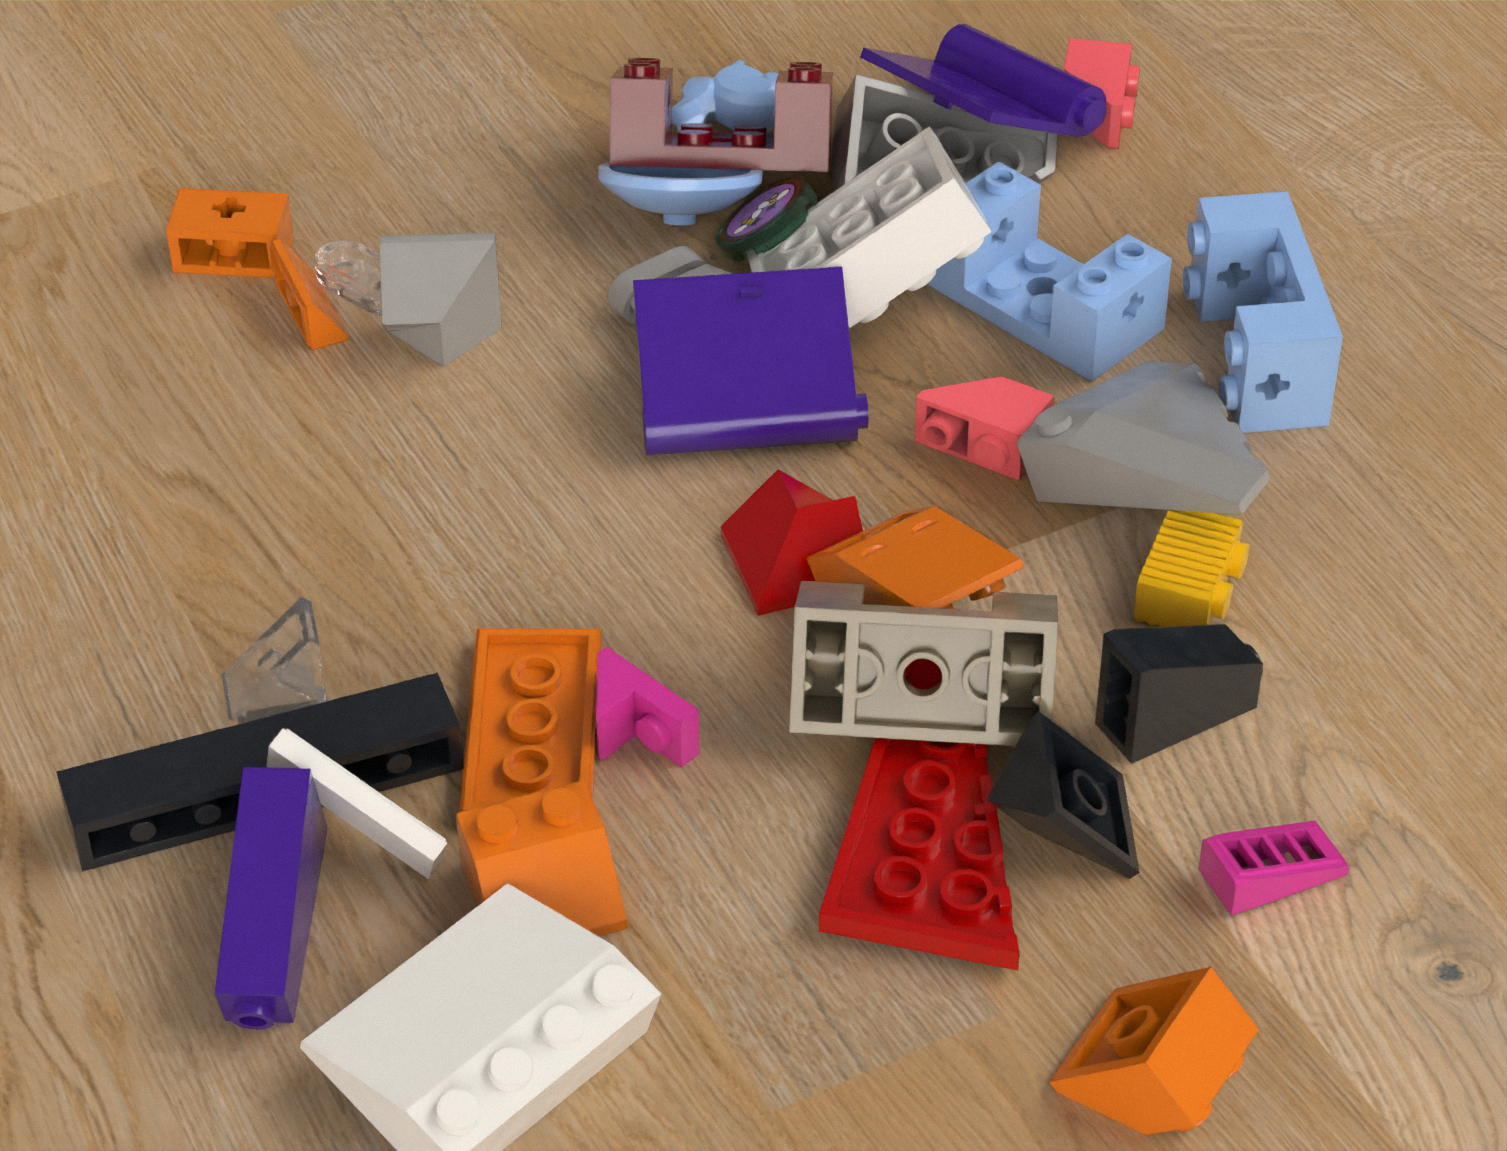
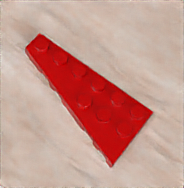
[819,659,1020,971]

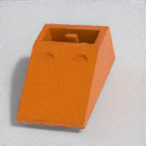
[807,506,1024,609]

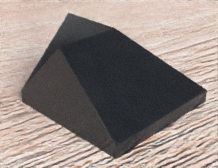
[987,712,1140,879]

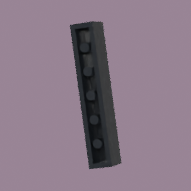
[56,673,464,872]

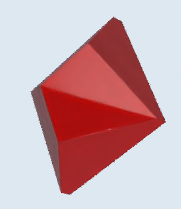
[720,469,863,615]

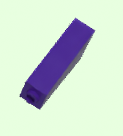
[215,767,327,1030]

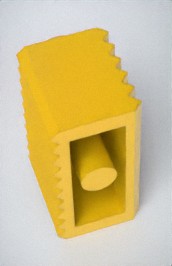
[1133,510,1250,627]

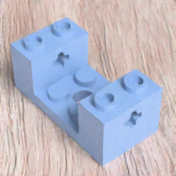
[927,162,1172,382]
[1182,191,1343,433]

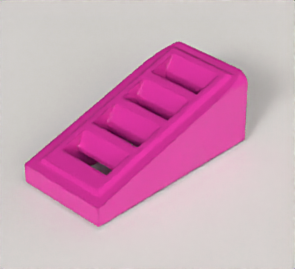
[1198,821,1349,916]

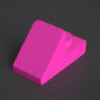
[596,647,700,768]

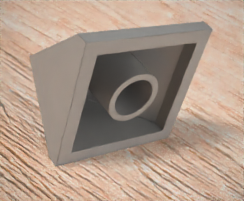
[380,233,502,367]

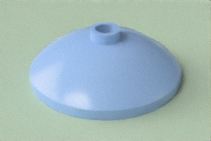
[598,162,763,225]

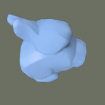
[672,59,779,134]

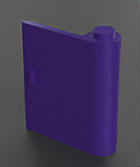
[860,24,1106,137]
[633,267,869,455]

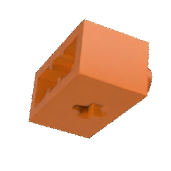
[166,188,294,278]

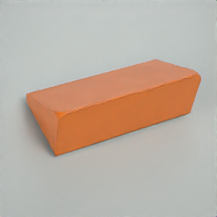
[270,239,349,350]

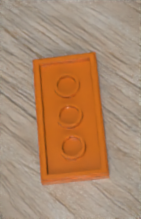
[459,628,602,812]

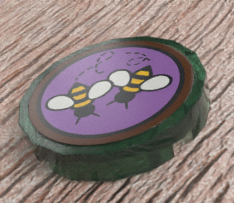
[716,175,818,262]

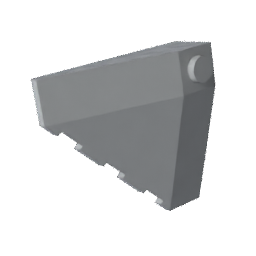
[832,74,1058,193]
[1016,361,1270,515]

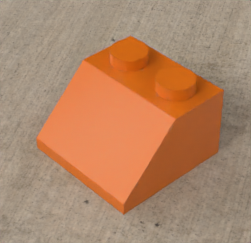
[456,780,628,936]
[1049,967,1259,1135]

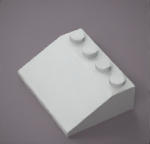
[746,126,992,328]
[300,883,662,1151]

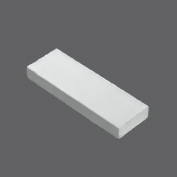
[267,729,447,879]

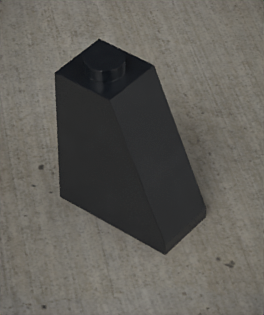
[1095,624,1263,764]

